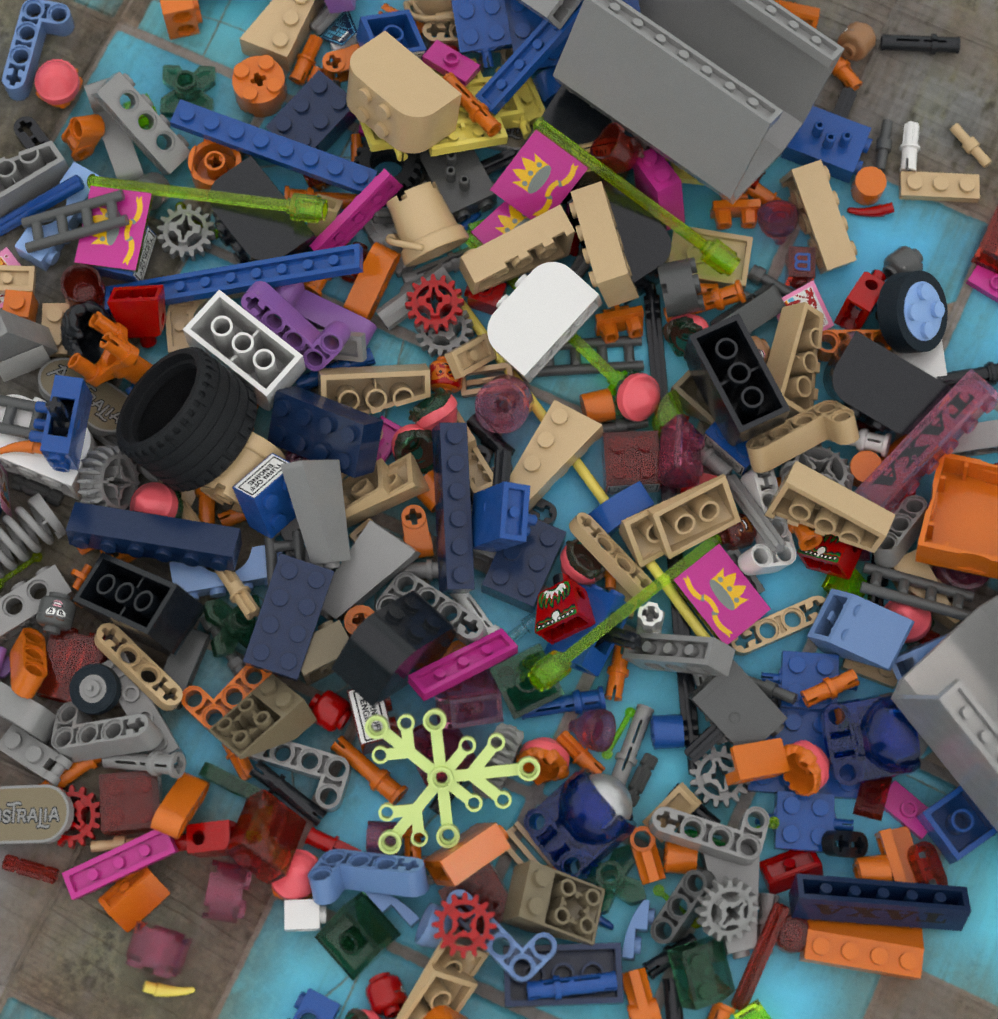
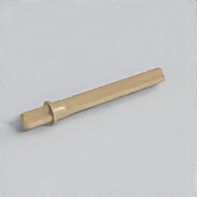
[177,501,260,620]

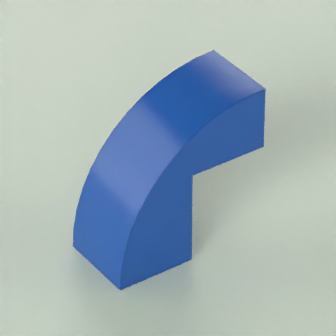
[589,481,655,537]

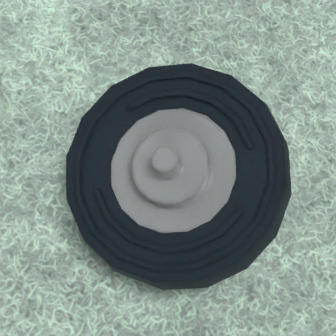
[69,664,121,715]

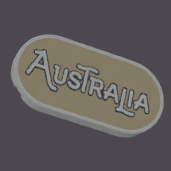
[38,358,128,437]
[0,784,74,845]

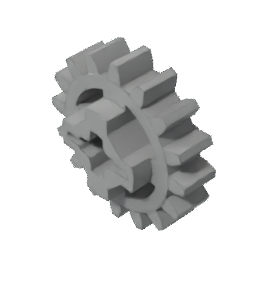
[157,204,216,262]
[415,302,474,358]
[689,746,751,808]
[695,876,759,942]

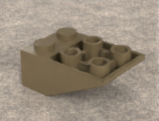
[208,674,317,759]
[502,860,605,945]

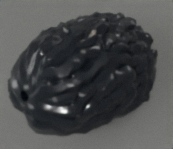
[60,300,118,383]

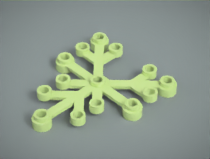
[365,708,540,855]

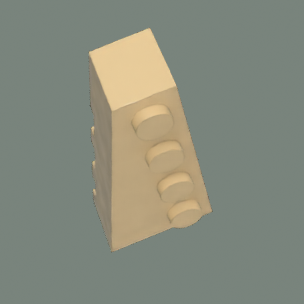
[240,0,324,72]
[779,160,857,274]
[569,181,639,308]
[459,204,575,295]
[767,302,824,420]
[318,363,431,414]
[510,400,604,511]
[764,461,896,553]

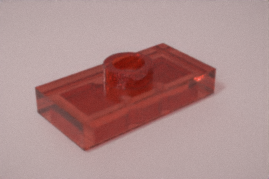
[853,765,894,821]

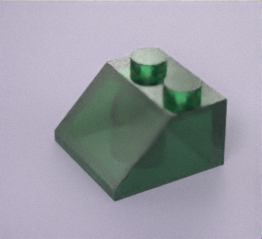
[488,643,565,720]
[315,891,401,980]
[667,936,735,1010]

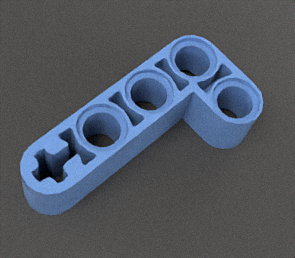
[2,0,75,101]
[308,849,429,905]
[446,889,557,983]

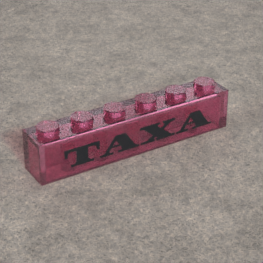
[855,369,998,513]

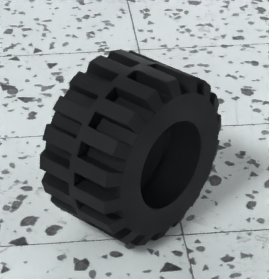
[354,140,421,207]

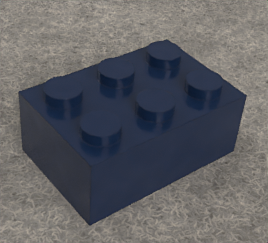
[265,70,357,152]
[482,520,566,614]

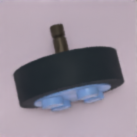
[875,271,948,354]

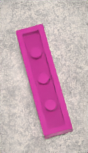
[309,168,403,251]
[408,628,518,701]
[62,830,179,900]

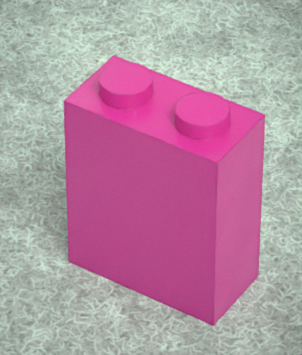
[632,148,685,231]

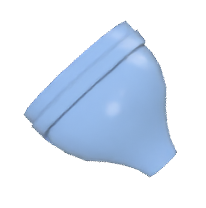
[415,902,460,948]

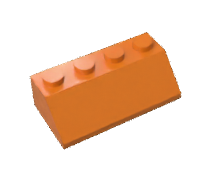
[799,919,924,980]

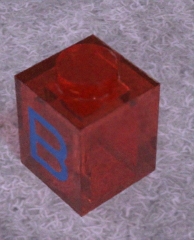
[785,246,816,289]

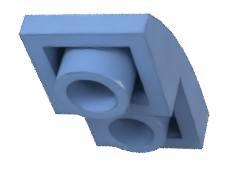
[622,900,655,961]

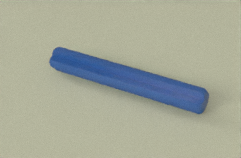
[0,175,85,236]

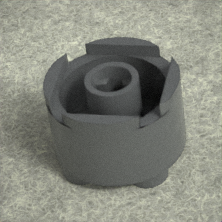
[657,257,705,317]

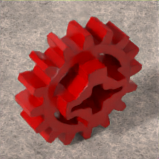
[405,274,464,334]
[57,785,104,849]
[432,892,497,959]

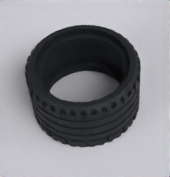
[116,347,257,492]

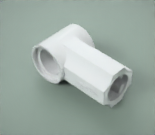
[636,601,665,634]

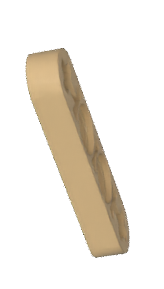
[569,512,655,602]
[729,595,826,656]
[94,623,183,711]

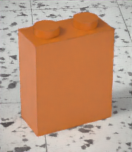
[423,823,511,887]

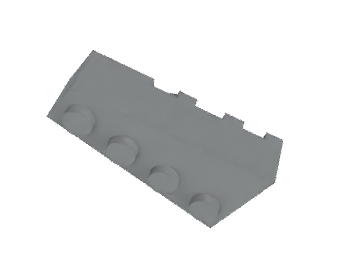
[0,141,69,218]

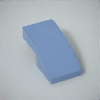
[364,892,420,928]

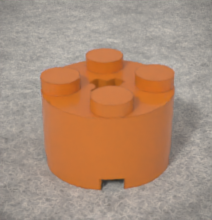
[232,55,287,118]
[188,139,242,197]

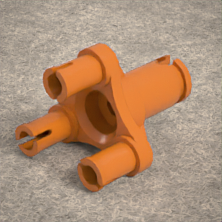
[68,311,153,387]

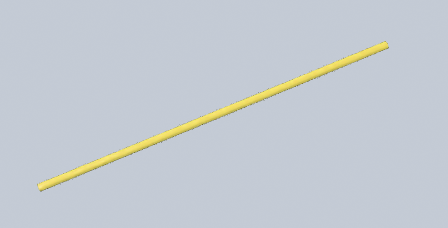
[445,288,711,637]

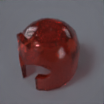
[590,122,645,174]
[60,264,105,307]

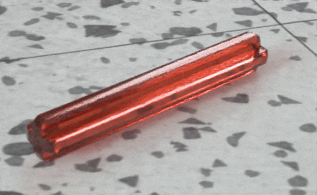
[731,902,789,1012]

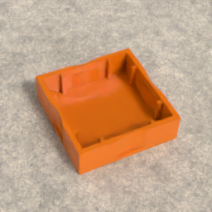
[915,451,998,579]

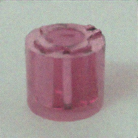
[366,821,398,855]

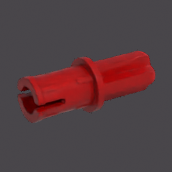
[305,827,361,852]

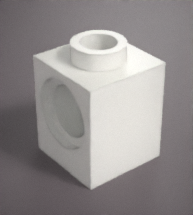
[284,899,327,932]

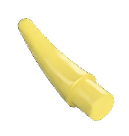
[142,980,195,997]

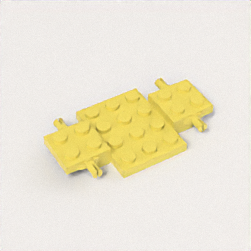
[359,58,545,162]

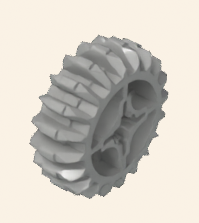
[779,443,855,490]
[76,445,141,510]
[472,723,524,800]

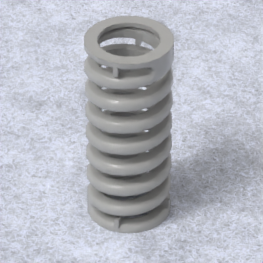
[0,492,67,579]

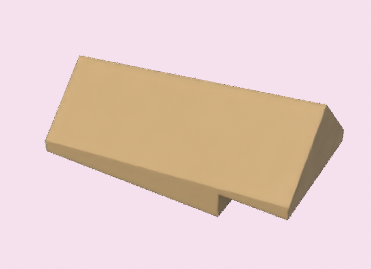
[342,452,430,528]
[619,474,741,568]
[396,928,489,1019]

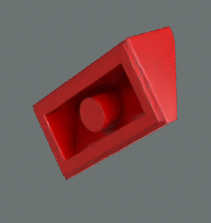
[759,850,823,894]

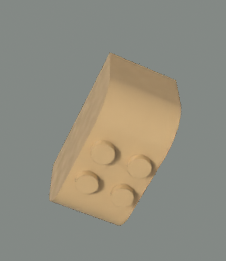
[346,31,462,153]

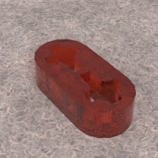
[907,841,948,885]

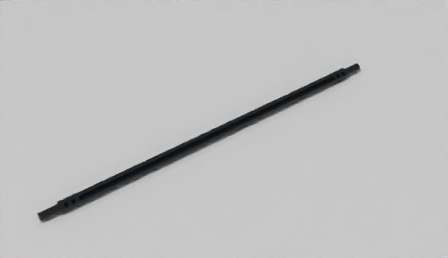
[643,283,699,775]

